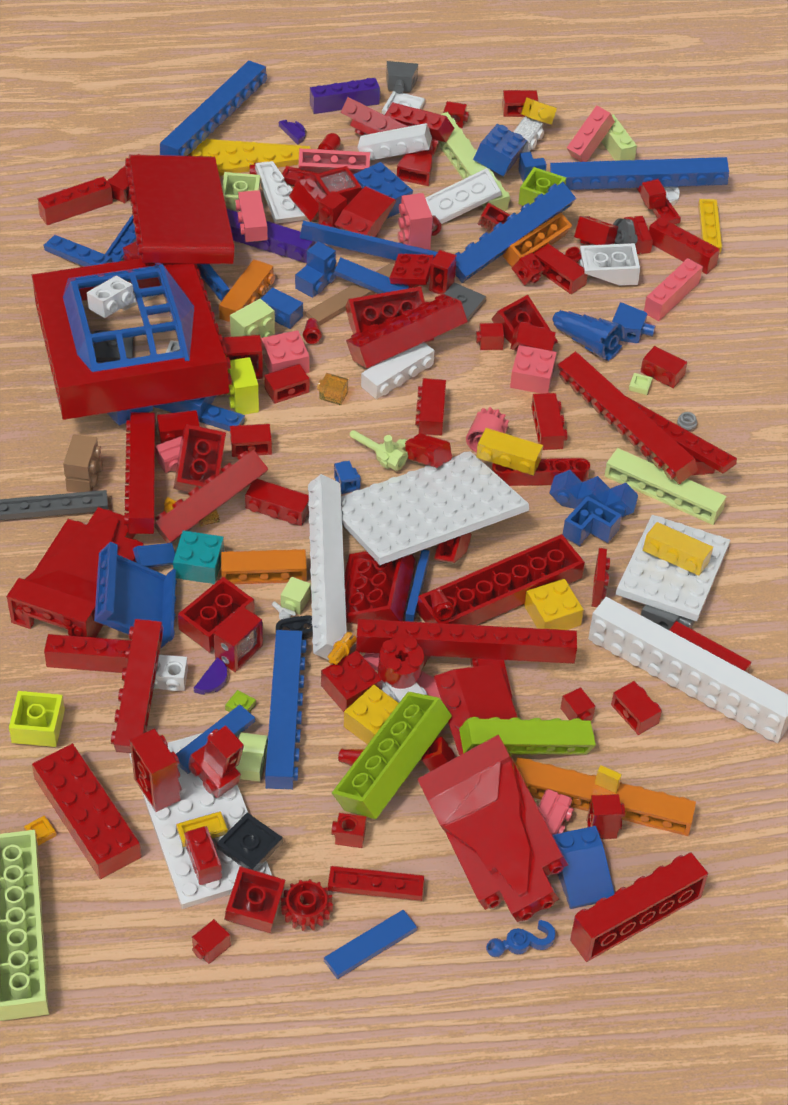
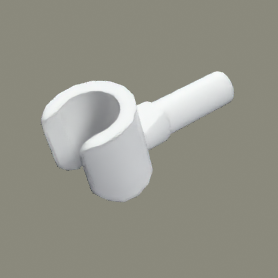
[272,601,296,620]

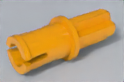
[327,632,357,665]

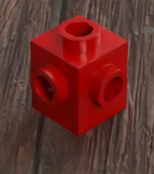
[511,252,545,285]

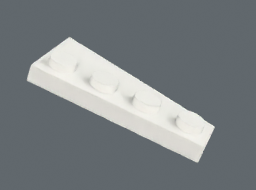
[255,161,309,224]

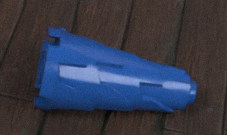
[552,310,625,361]

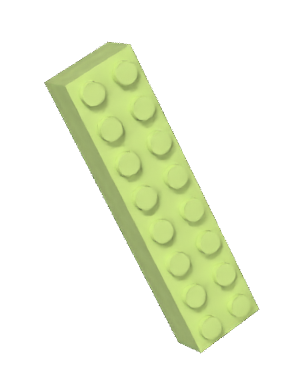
[0,830,49,1021]

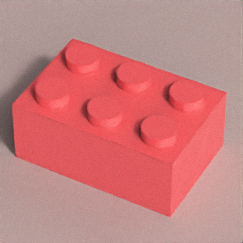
[397,193,433,250]

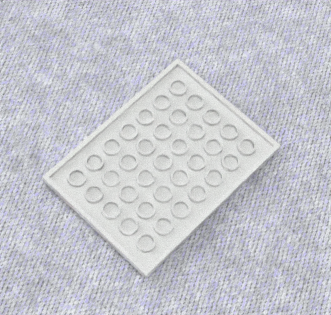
[341,451,529,565]

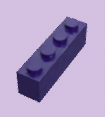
[310,78,380,114]

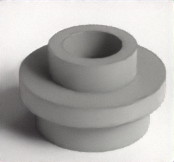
[677,412,697,430]

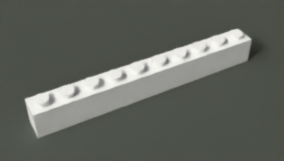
[308,474,347,660]

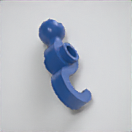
[486,920,555,957]

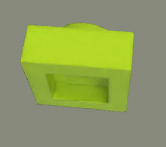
[225,690,256,713]

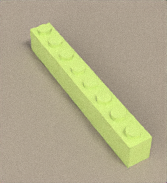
[437,112,510,211]

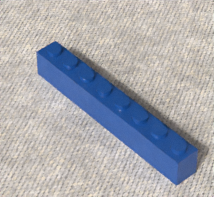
[455,182,577,283]
[265,630,306,790]

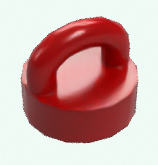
[431,215,442,236]

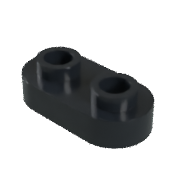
[276,615,313,638]

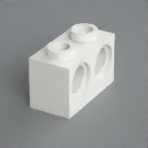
[87,275,134,318]
[154,655,188,691]

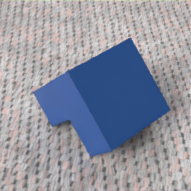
[518,152,547,182]

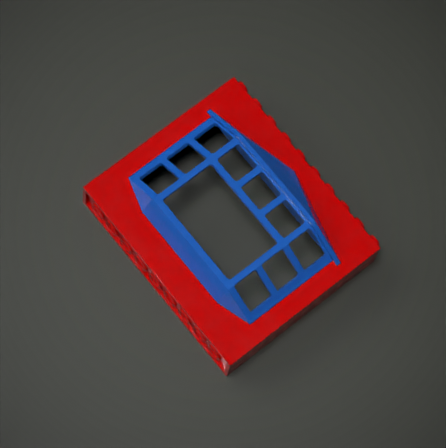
[31,258,232,420]

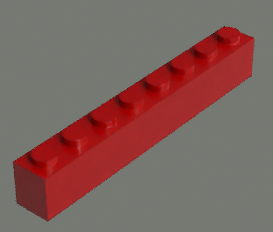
[124,412,155,534]

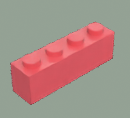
[299,148,370,174]
[644,258,703,321]

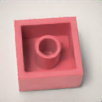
[261,330,309,373]
[510,345,557,394]

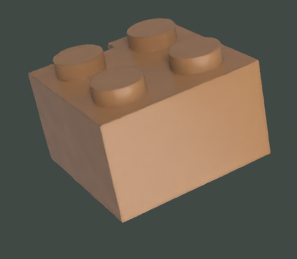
[63,434,103,493]

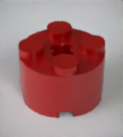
[378,637,424,689]

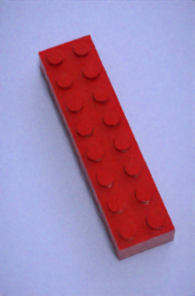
[417,534,585,625]

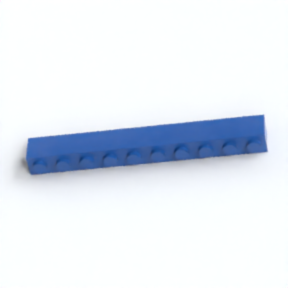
[160,60,267,156]
[550,157,729,190]

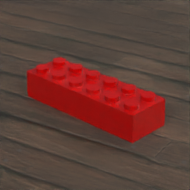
[346,294,468,368]
[32,743,141,880]
[570,852,708,962]

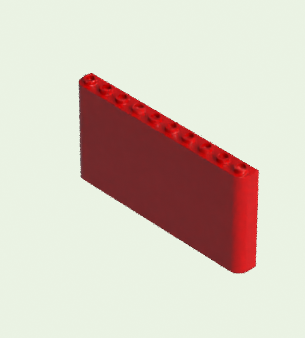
[125,154,234,264]

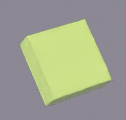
[629,373,653,395]

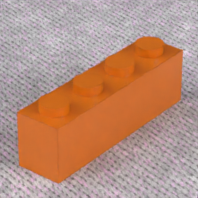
[503,212,572,267]
[219,259,275,322]
[221,549,307,584]

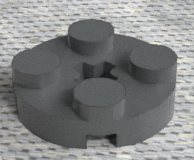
[613,218,637,244]

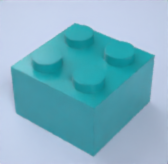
[173,530,224,584]

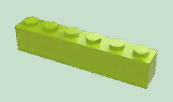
[459,717,596,755]

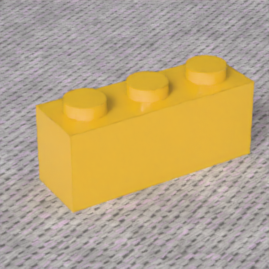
[476,428,543,475]
[642,522,713,576]

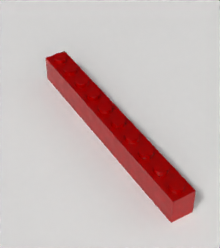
[558,351,698,484]
[356,619,577,664]

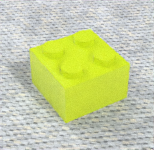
[226,357,259,415]
[9,691,65,747]

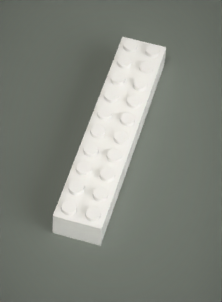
[588,597,788,744]

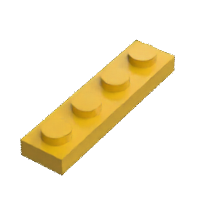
[698,199,722,253]

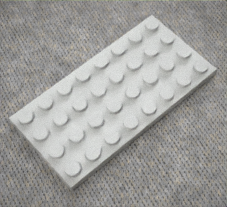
[129,733,272,909]

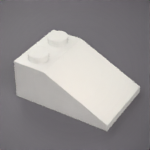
[580,243,640,286]

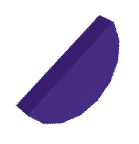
[279,120,305,145]
[194,658,227,695]

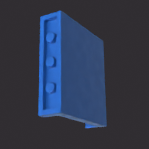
[94,542,177,648]

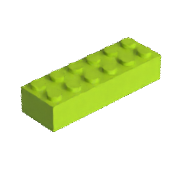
[332,691,452,819]

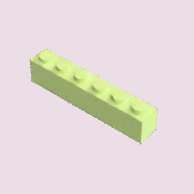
[604,448,727,525]

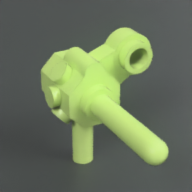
[350,430,408,471]

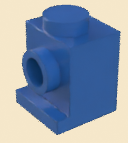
[334,460,361,494]

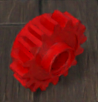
[281,879,333,931]

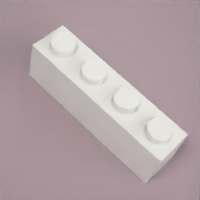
[358,123,432,160]
[361,342,435,400]

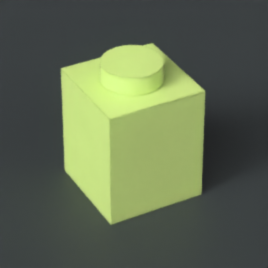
[281,577,311,615]

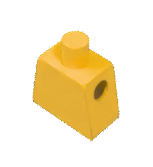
[521,97,557,125]

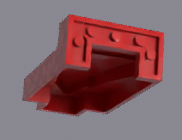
[6,507,144,638]
[417,734,568,922]

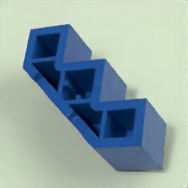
[549,470,638,517]

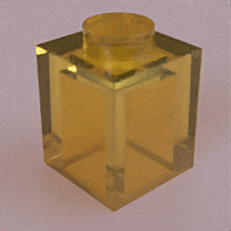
[317,373,348,405]

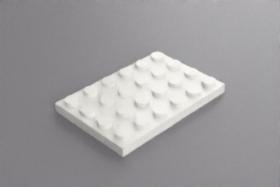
[616,515,730,621]

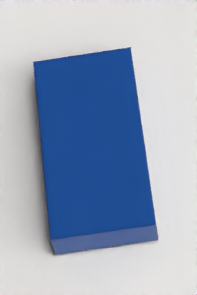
[133,543,175,568]

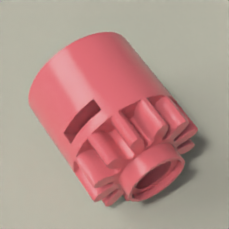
[466,407,509,453]

